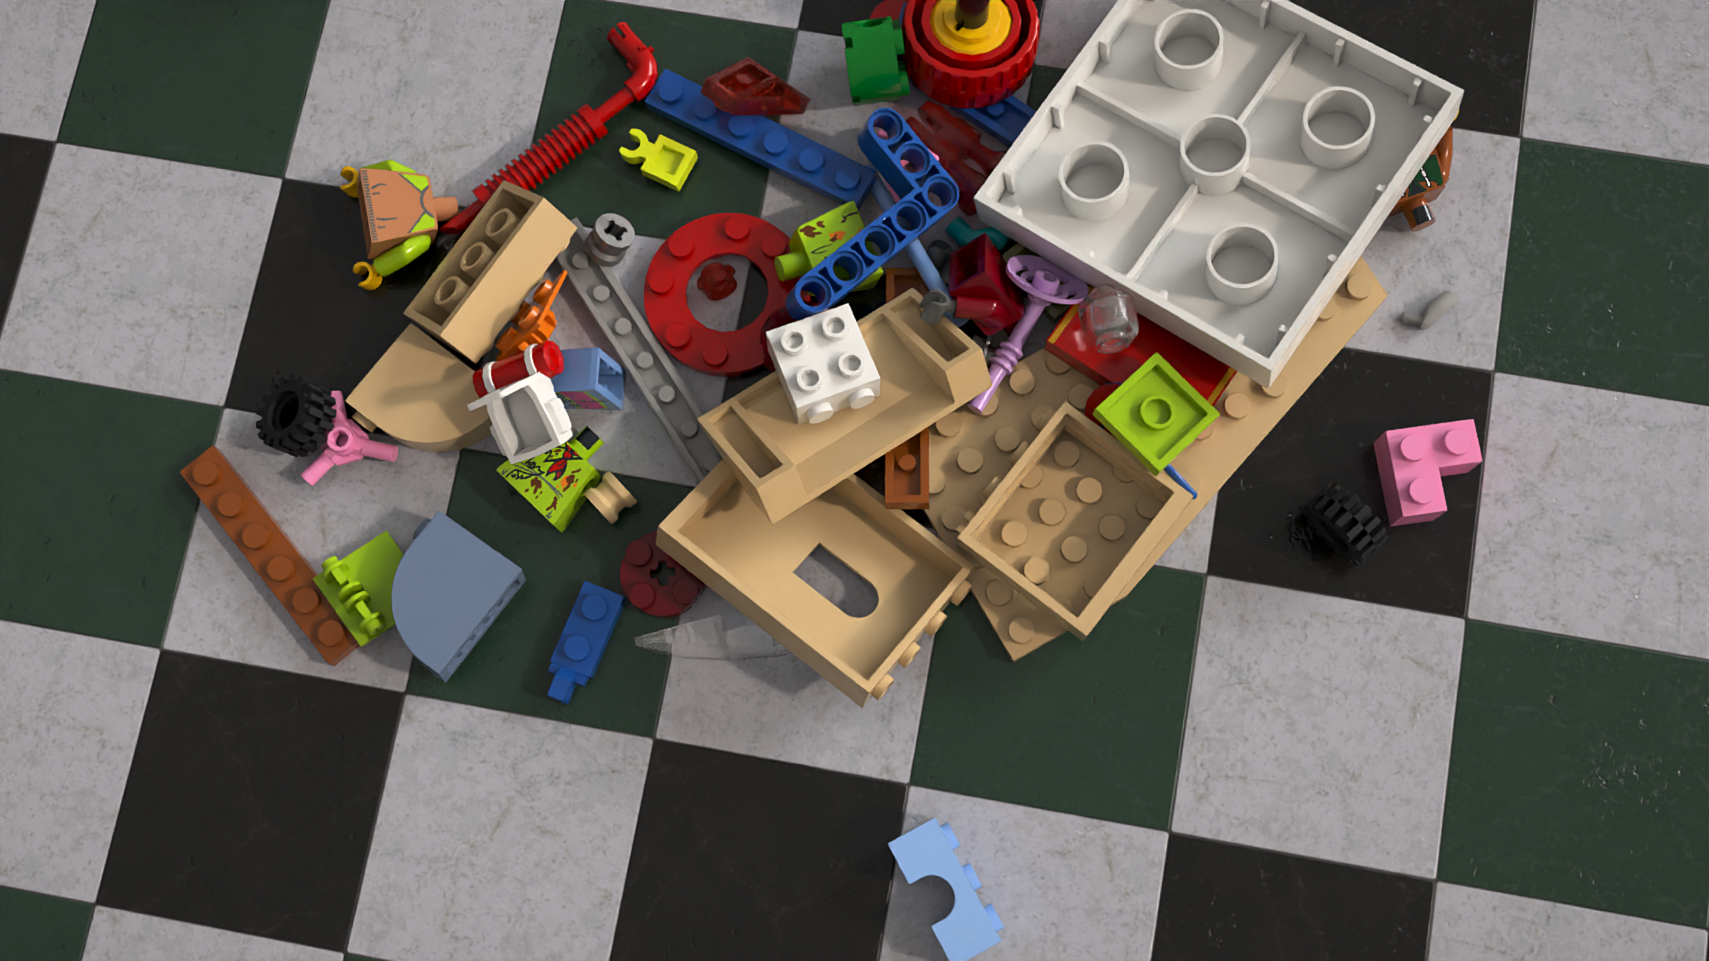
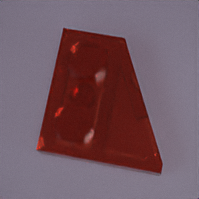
[700,57,811,115]

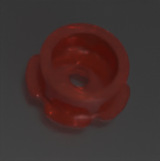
[697,262,737,301]

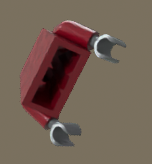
[919,233,1024,337]

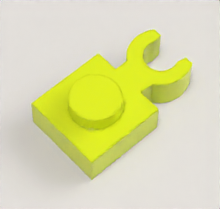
[619,128,698,192]

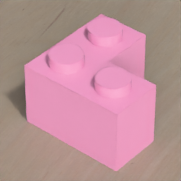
[1373,419,1482,527]

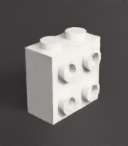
[766,303,880,425]

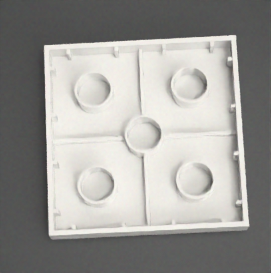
[974,0,1464,389]

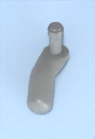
[1400,290,1457,330]

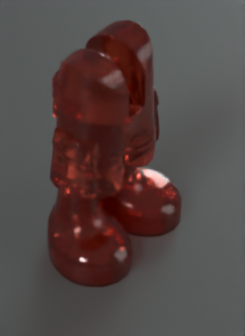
[905,100,1007,216]

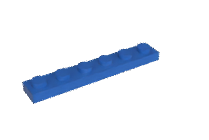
[645,68,878,211]

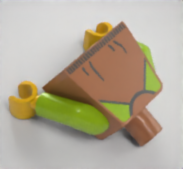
[340,159,459,291]

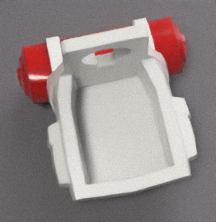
[467,340,573,464]

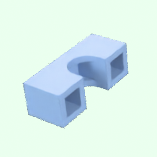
[888,817,1004,961]

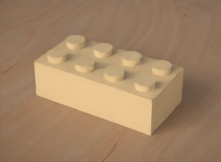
[403,180,577,363]

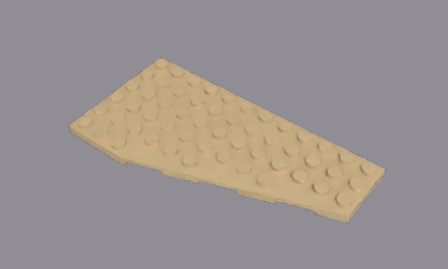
[922,256,1388,663]

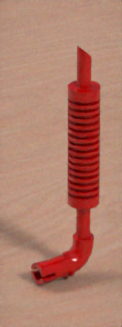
[439,22,658,234]

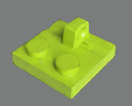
[1092,352,1220,477]

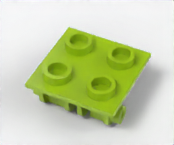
[312,530,404,647]

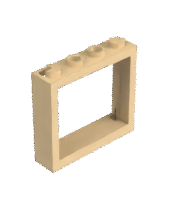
[955,401,1194,641]

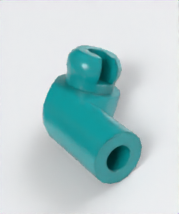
[945,216,1010,252]

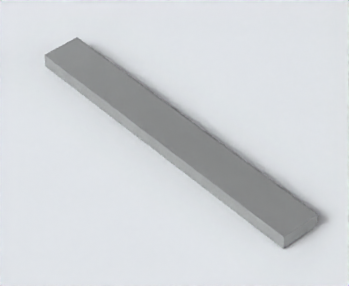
[555,217,723,483]

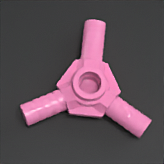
[300,391,398,486]

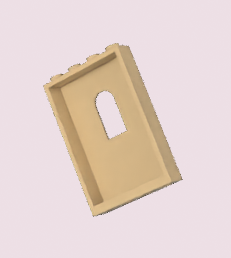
[656,459,975,708]

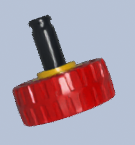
[901,0,1040,109]

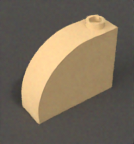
[345,323,492,452]

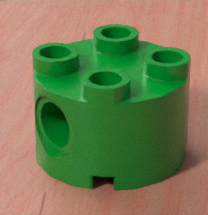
[842,16,910,106]

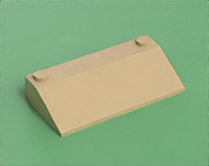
[697,288,993,525]

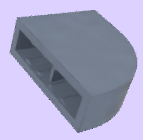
[391,511,526,683]

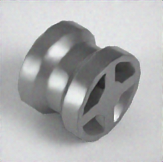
[584,213,635,267]

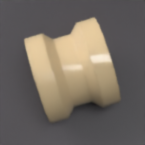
[583,470,637,524]

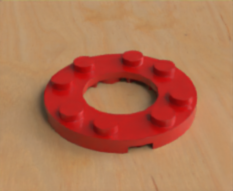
[644,213,811,377]

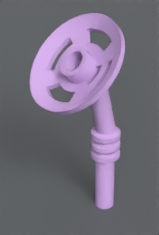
[967,255,1089,414]

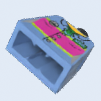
[551,347,626,410]

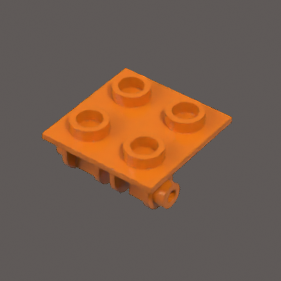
[495,270,568,361]

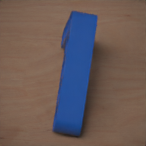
[785,108,959,321]

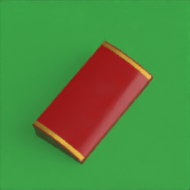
[1045,284,1237,407]

